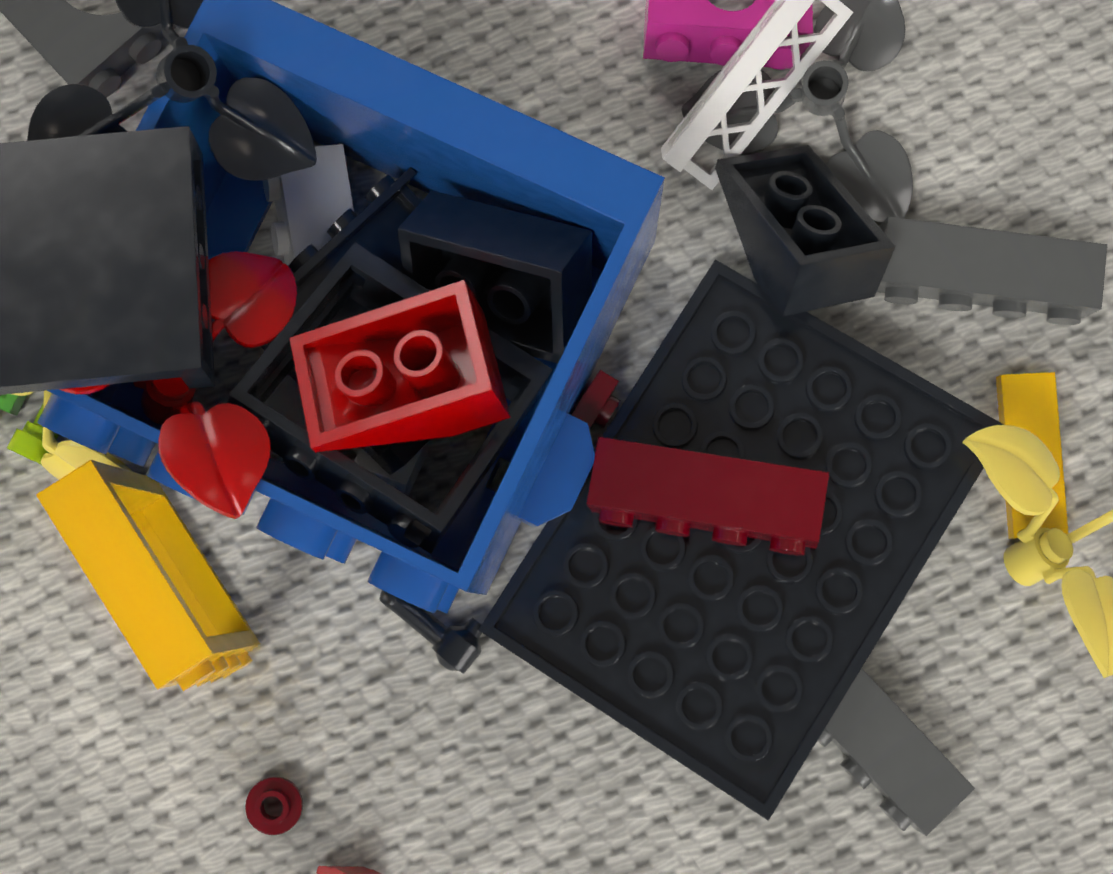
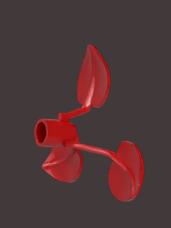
[59,251,297,519]

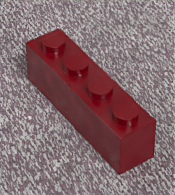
[587,437,829,555]

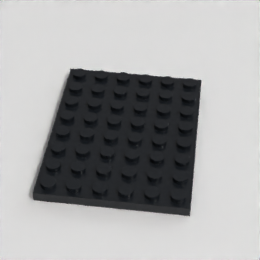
[478,259,1004,821]

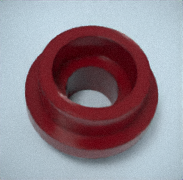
[245,777,303,835]

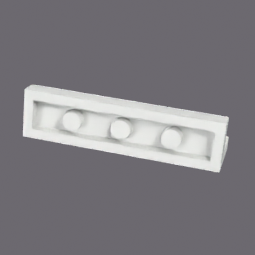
[661,0,853,190]

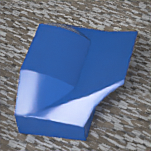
[518,413,595,527]

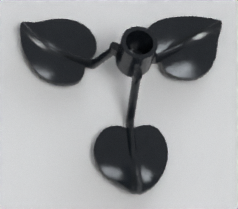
[27,0,317,181]

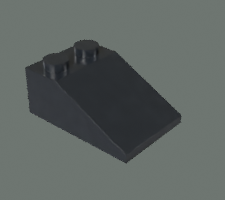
[715,145,896,317]

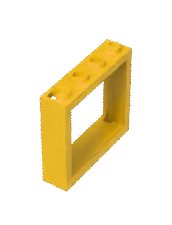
[36,460,260,691]

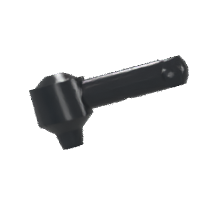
[379,590,482,674]

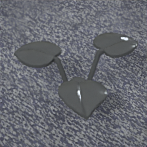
[681,0,913,223]

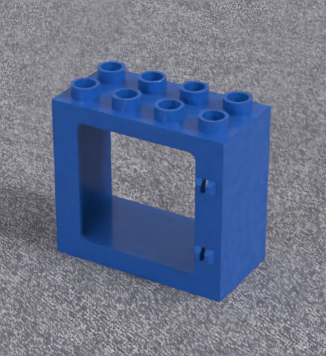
[37,0,665,613]

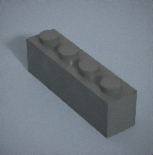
[877,216,1108,325]
[818,668,975,836]

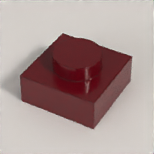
[572,370,621,431]

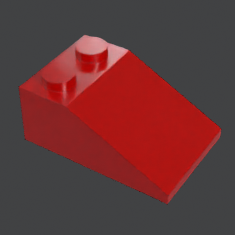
[290,280,511,452]

